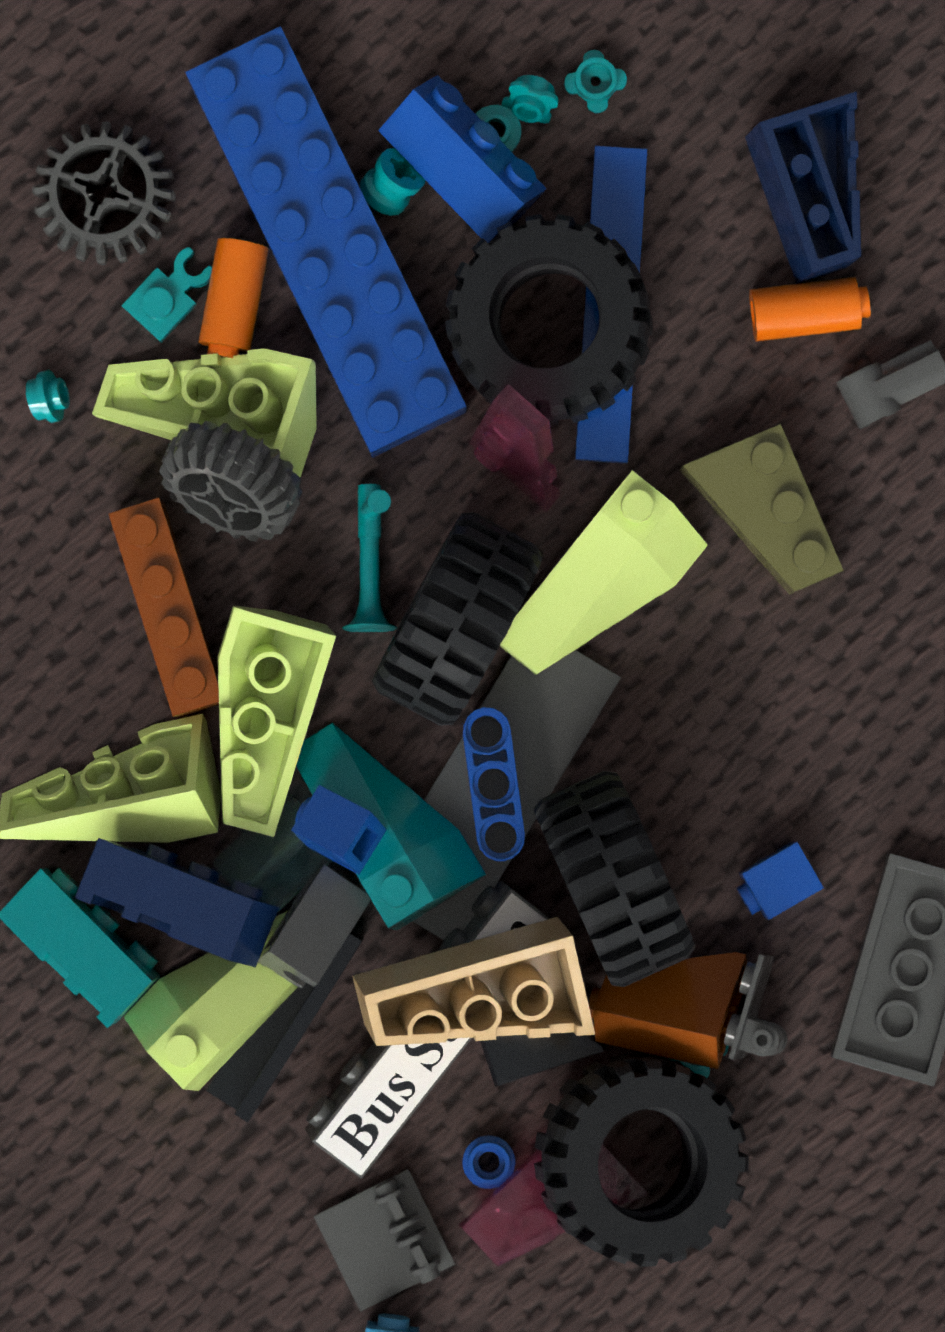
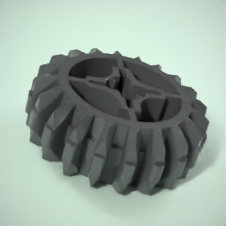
[32,122,176,265]
[159,420,303,542]

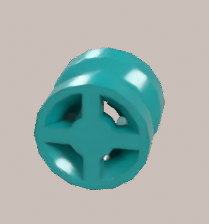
[360,148,426,216]

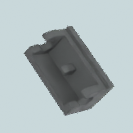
[258,864,371,988]

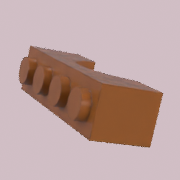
[109,498,219,718]

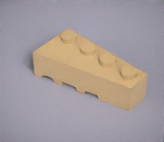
[352,917,595,1046]

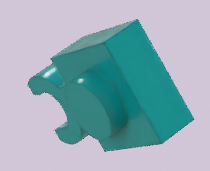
[121,247,212,343]

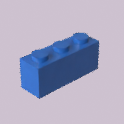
[378,75,547,243]

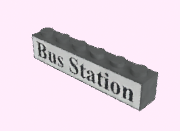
[305,880,550,1179]

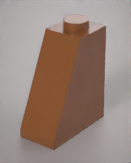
[588,952,747,1069]

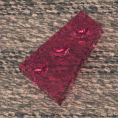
[469,384,560,512]
[459,1144,648,1266]

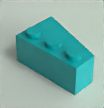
[0,868,161,1028]

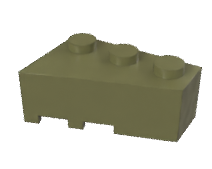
[679,424,844,595]

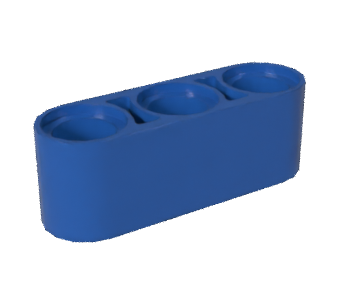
[463,707,525,861]

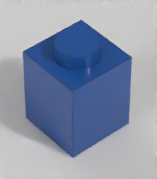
[291,785,387,875]
[736,841,824,920]

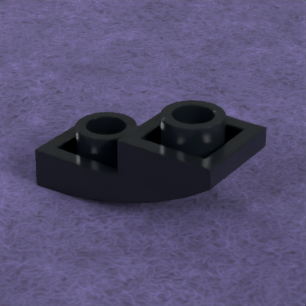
[480,1019,603,1087]

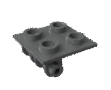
[724,954,788,1060]
[313,1169,455,1312]

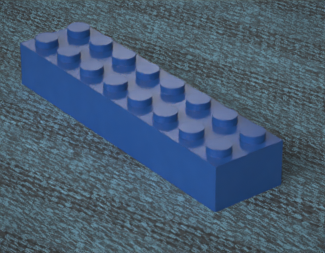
[185,26,466,458]

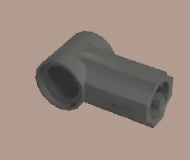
[836,340,945,430]

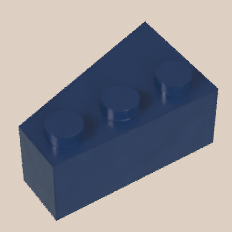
[745,91,861,284]
[75,838,279,968]

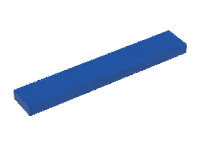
[575,146,647,463]

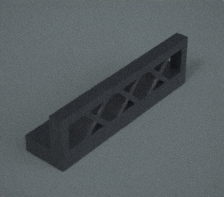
[206,931,364,1123]

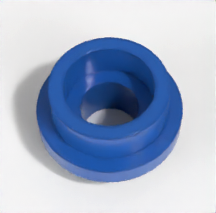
[462,1135,515,1189]

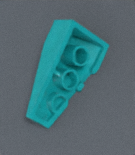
[296,723,487,930]

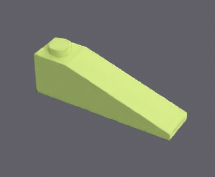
[92,348,317,477]
[500,470,708,675]
[218,606,336,837]
[0,714,221,843]
[124,911,298,1091]

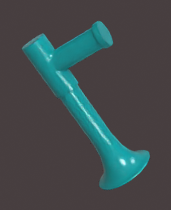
[342,484,397,632]

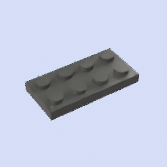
[830,853,945,1087]

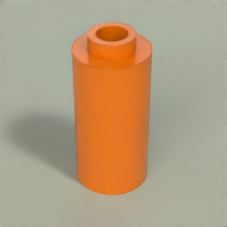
[198,238,269,358]
[749,277,871,342]

